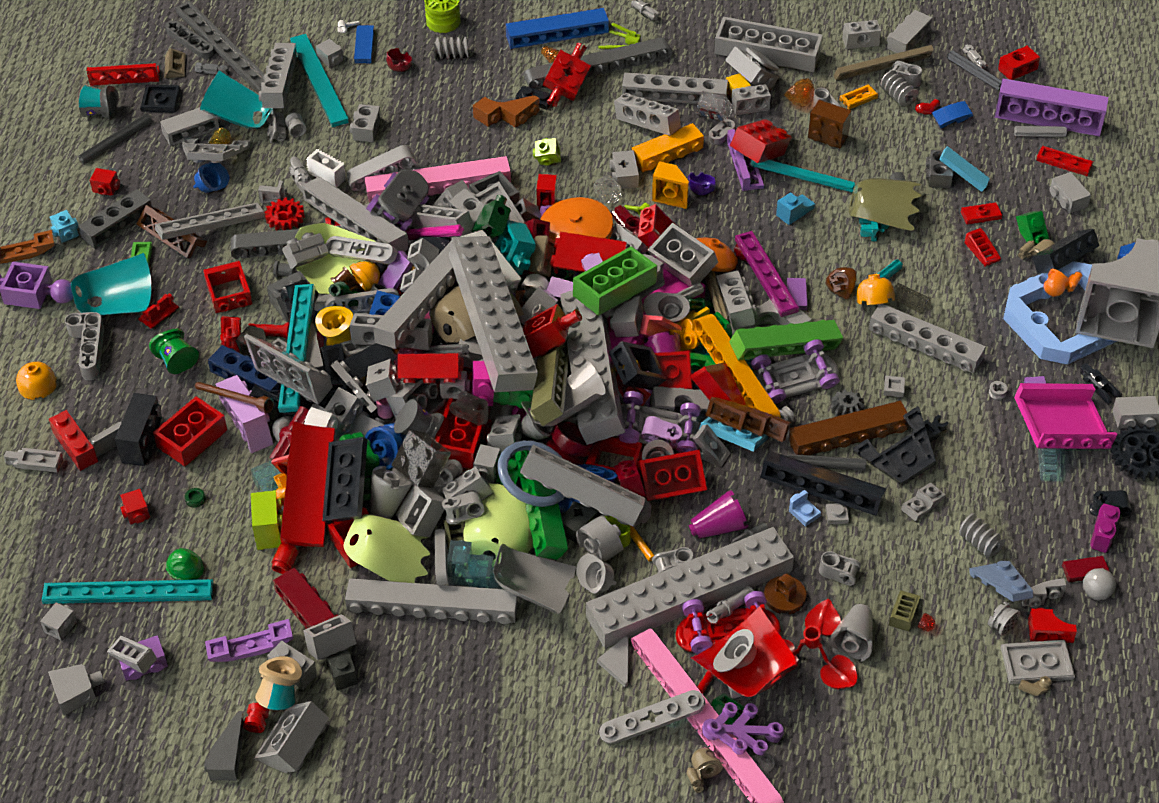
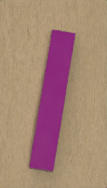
[735,231,799,317]

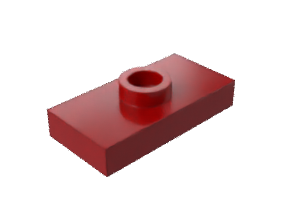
[961,202,1002,225]

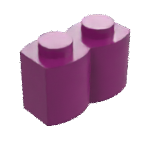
[1090,504,1120,553]

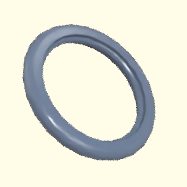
[498,441,565,507]

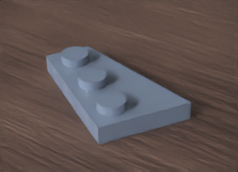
[969,561,1033,602]

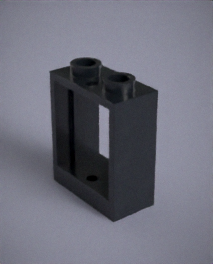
[609,341,667,390]

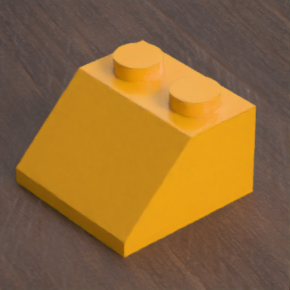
[652,161,689,209]

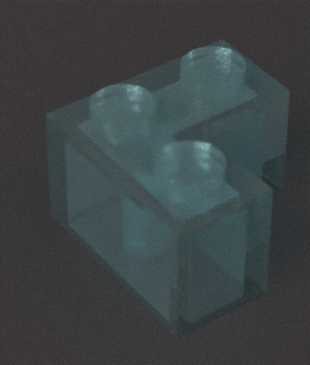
[447,540,494,588]

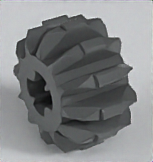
[831,389,865,417]

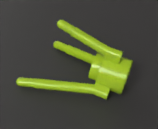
[598,23,641,49]

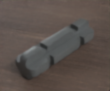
[195,62,229,75]

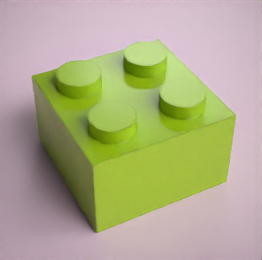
[251,490,283,550]

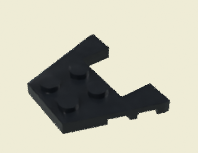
[853,406,936,486]

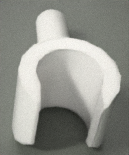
[337,20,360,33]

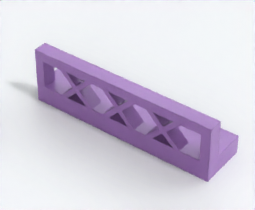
[727,129,764,191]

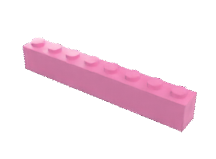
[365,156,511,202]

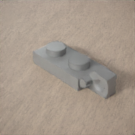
[4,448,63,473]

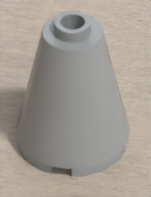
[370,466,412,519]
[829,604,873,662]

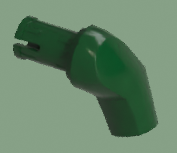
[329,281,361,306]

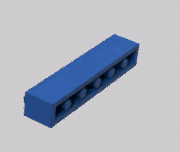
[506,8,609,49]

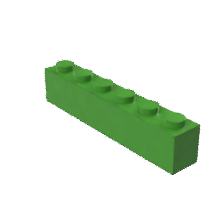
[729,320,843,360]

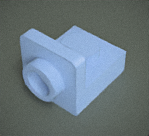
[789,490,821,527]

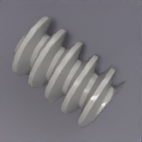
[434,37,468,59]
[880,70,918,107]
[959,513,1005,558]

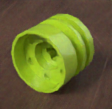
[424,0,461,33]

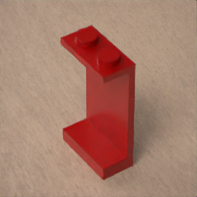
[551,231,628,274]

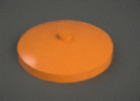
[540,197,613,252]

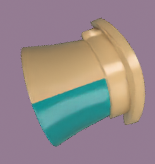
[255,656,302,710]

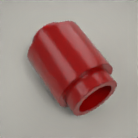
[271,544,299,574]

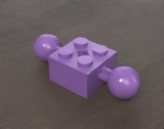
[0,262,73,309]

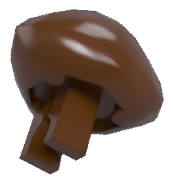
[825,267,857,299]

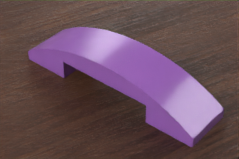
[205,619,293,662]

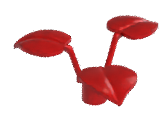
[783,599,857,689]

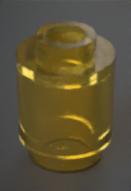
[209,128,231,145]

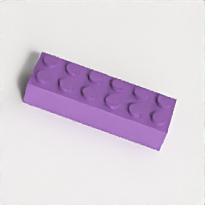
[995,79,1109,136]

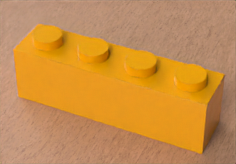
[632,123,704,173]

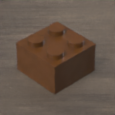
[808,100,852,149]

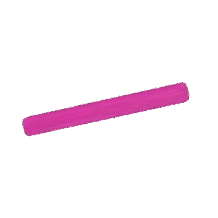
[405,225,464,240]

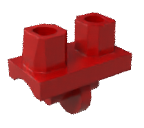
[220,316,242,352]

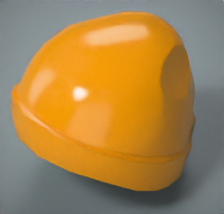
[349,261,380,292]

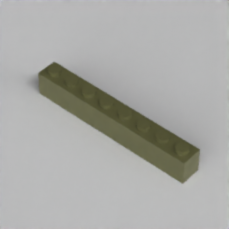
[530,339,569,426]

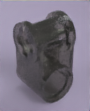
[449,391,489,425]

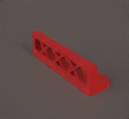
[86,63,160,86]

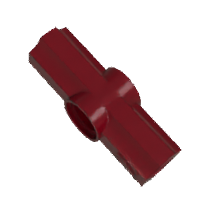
[611,205,640,236]
[269,406,309,460]

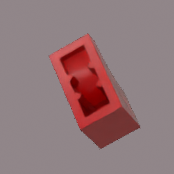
[1028,608,1077,643]

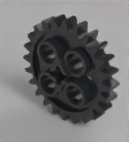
[1111,425,1159,482]

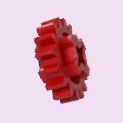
[264,197,305,231]

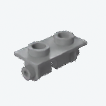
[266,108,286,143]

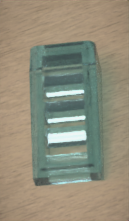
[1038,448,1061,481]

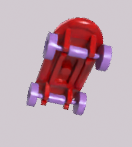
[675,591,781,654]

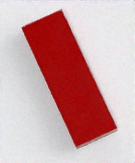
[1036,146,1094,176]

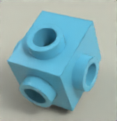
[50,210,79,243]

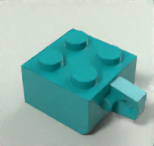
[495,220,536,275]

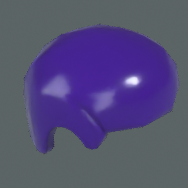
[688,172,716,195]

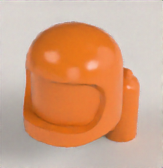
[1043,269,1083,297]

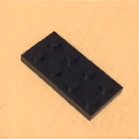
[322,437,368,523]

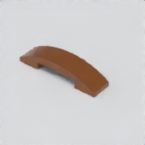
[0,230,55,264]

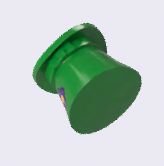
[149,328,199,374]

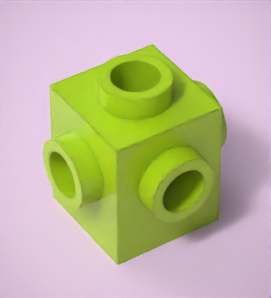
[533,138,561,165]

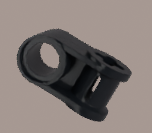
[1089,490,1132,517]

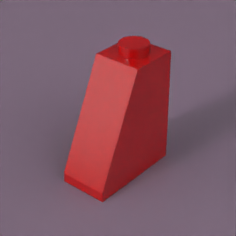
[690,362,746,405]

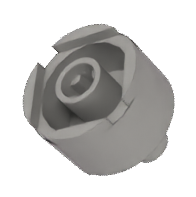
[576,515,624,562]

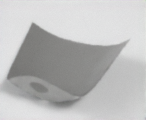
[521,361,606,426]
[493,544,576,614]

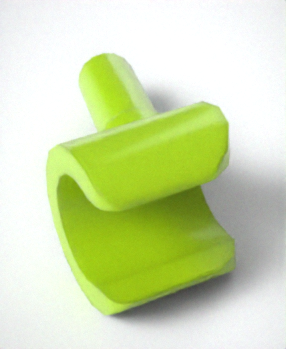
[624,203,650,215]

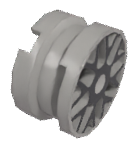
[988,601,1020,636]

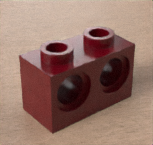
[614,460,646,497]

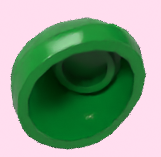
[166,548,204,580]

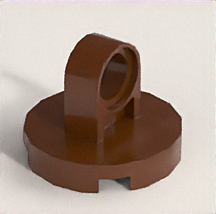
[764,574,806,614]

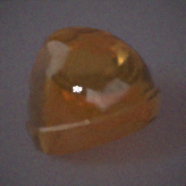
[784,78,815,107]

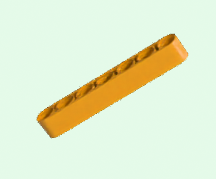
[692,314,781,418]

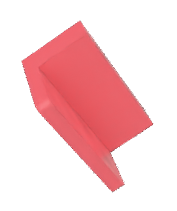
[639,315,682,338]

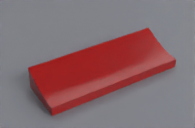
[280,421,335,547]

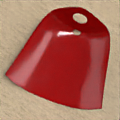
[691,606,796,697]

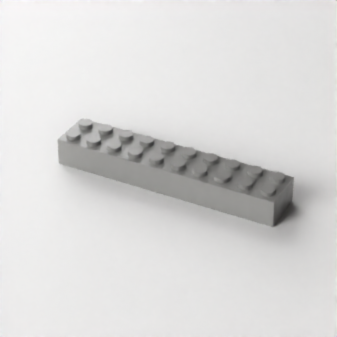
[449,236,538,392]
[560,290,625,445]
[586,527,794,648]

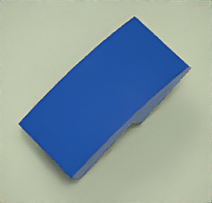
[932,101,973,128]

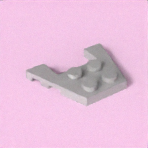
[182,138,250,163]

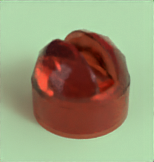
[917,613,935,632]

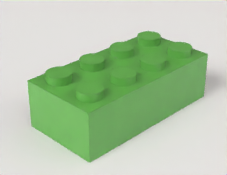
[573,246,657,316]

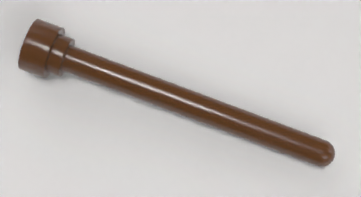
[195,382,274,413]

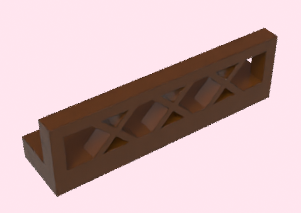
[137,205,207,258]

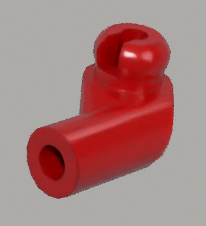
[915,99,940,115]

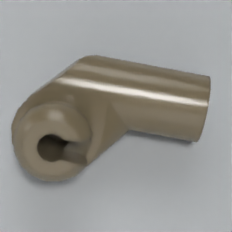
[1018,676,1052,696]

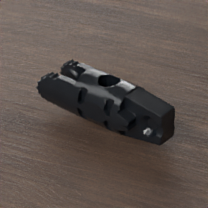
[1080,363,1122,405]

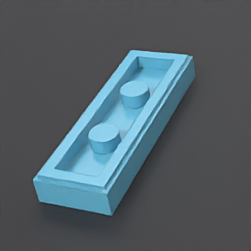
[939,146,990,192]

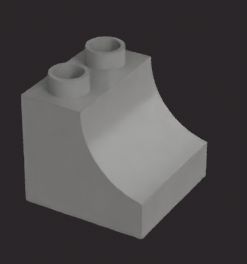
[1075,238,1159,348]

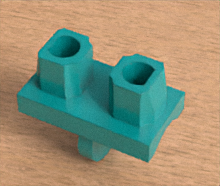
[858,218,889,241]

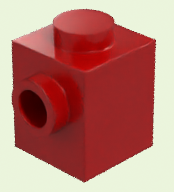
[89,168,120,196]
[120,489,150,525]

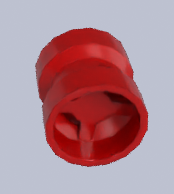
[243,703,270,733]

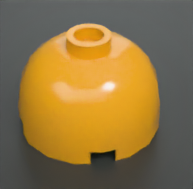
[857,274,895,305]
[16,361,57,400]

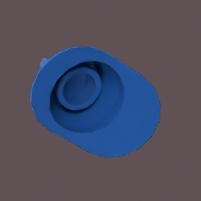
[193,162,230,193]

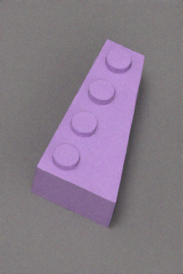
[215,375,273,453]

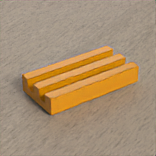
[839,84,878,110]

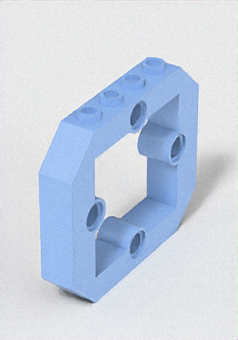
[1003,261,1117,364]

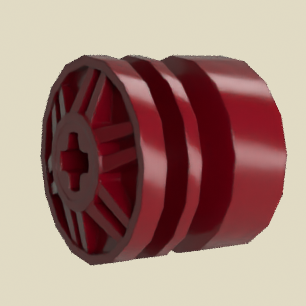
[547,421,595,465]

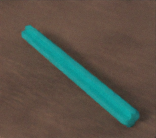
[750,160,855,192]

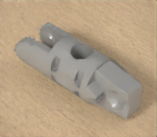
[289,156,311,193]

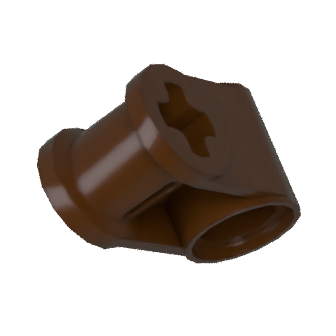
[330,266,365,292]

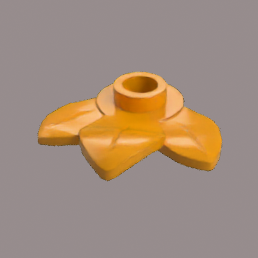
[670,317,701,351]

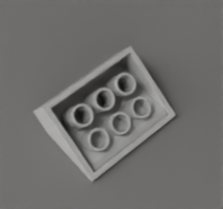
[244,334,333,404]

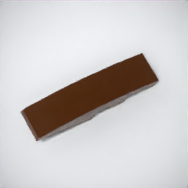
[706,397,791,442]

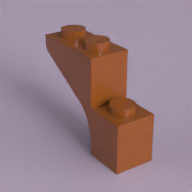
[473,96,540,128]

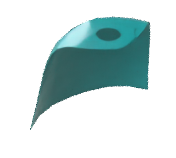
[200,71,273,129]
[71,253,151,315]

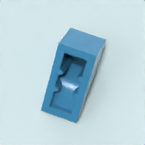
[776,192,815,225]

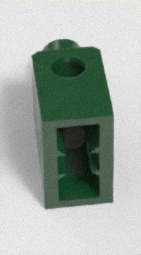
[471,195,511,239]

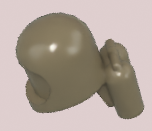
[1018,239,1055,260]
[687,747,723,793]

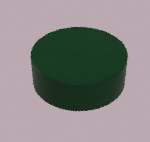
[184,488,206,508]

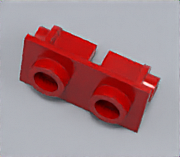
[138,293,179,329]

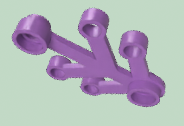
[702,702,784,755]

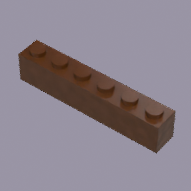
[788,400,909,456]

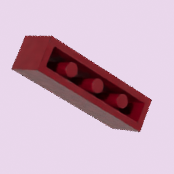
[273,567,338,629]

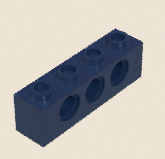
[208,345,281,391]

